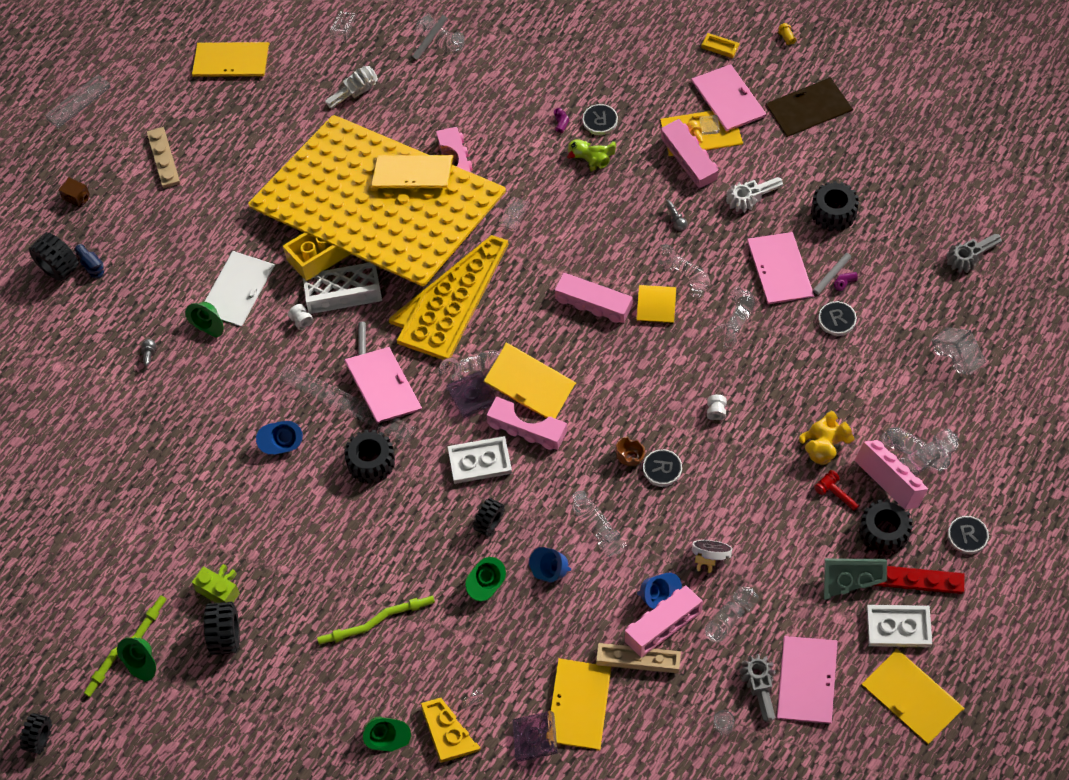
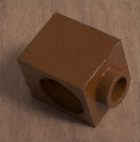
[58,177,90,207]

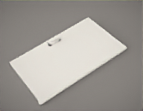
[204,251,275,327]

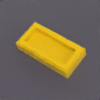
[701,33,740,58]

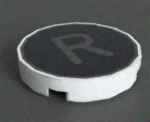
[583,104,618,135]
[818,301,857,336]
[643,449,682,487]
[948,516,989,554]
[692,540,732,560]

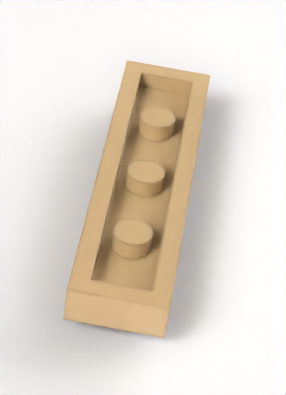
[147,127,180,189]
[596,643,681,673]

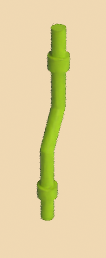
[84,595,167,697]
[317,596,435,645]

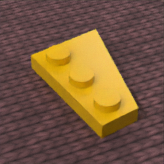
[421,698,481,763]

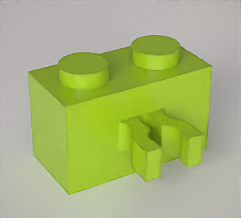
[192,564,240,603]

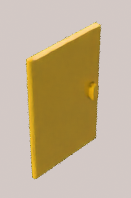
[192,42,270,77]
[660,111,743,156]
[371,155,454,189]
[483,343,576,419]
[861,649,965,744]
[546,658,611,751]

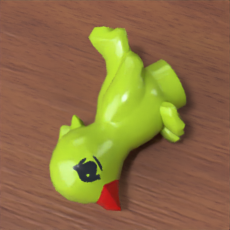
[567,139,616,172]

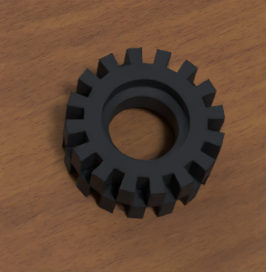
[473,498,505,537]
[20,713,52,754]

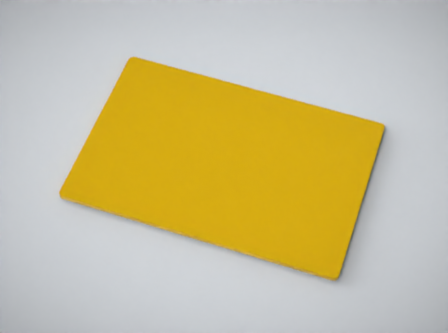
[248,115,506,286]

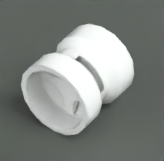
[288,304,314,330]
[707,395,727,420]

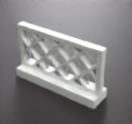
[303,262,382,314]

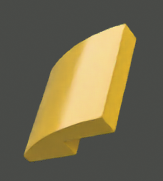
[637,285,676,323]

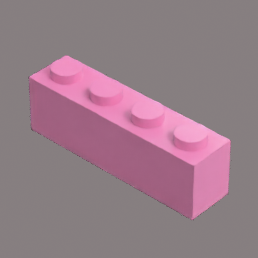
[661,119,719,189]
[555,273,633,323]
[854,440,928,510]
[625,585,703,657]

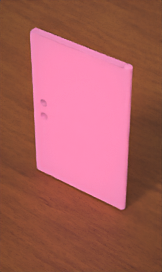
[691,64,767,131]
[747,232,815,304]
[344,347,422,423]
[777,636,838,724]

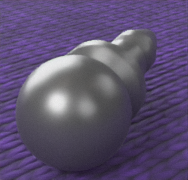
[666,200,688,231]
[141,339,156,366]

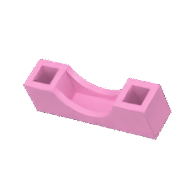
[436,127,473,172]
[487,397,567,450]

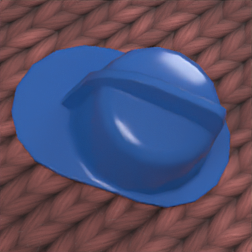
[256,421,303,454]
[529,547,572,582]
[637,573,682,609]

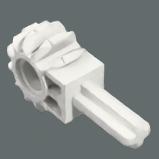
[325,66,378,109]
[726,177,783,213]

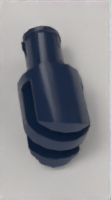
[74,244,104,279]

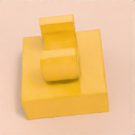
[695,553,716,573]

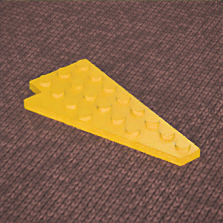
[389,235,509,362]

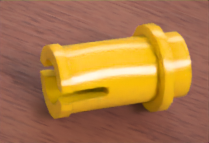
[778,23,797,45]

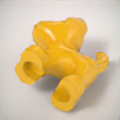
[799,411,855,465]

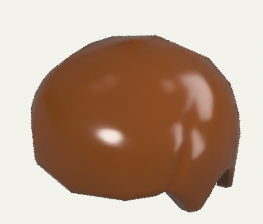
[615,436,646,466]

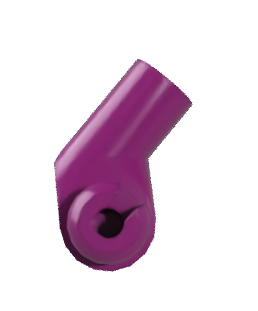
[553,108,569,133]
[834,272,858,291]

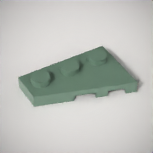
[823,558,887,600]

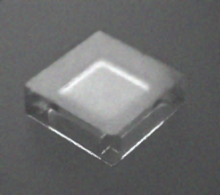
[699,115,720,135]

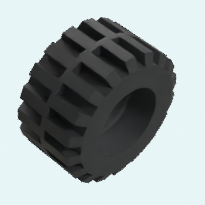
[811,181,859,231]
[28,232,79,281]
[344,430,395,484]
[859,499,913,555]
[204,602,240,655]

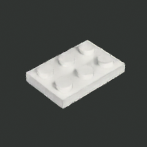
[448,436,512,484]
[867,605,932,647]

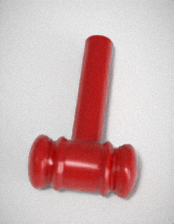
[814,470,860,511]

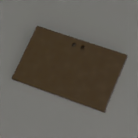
[766,77,853,137]

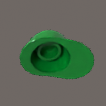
[185,302,224,338]
[465,557,506,601]
[117,637,156,682]
[363,716,411,752]

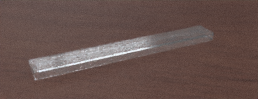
[277,363,416,445]

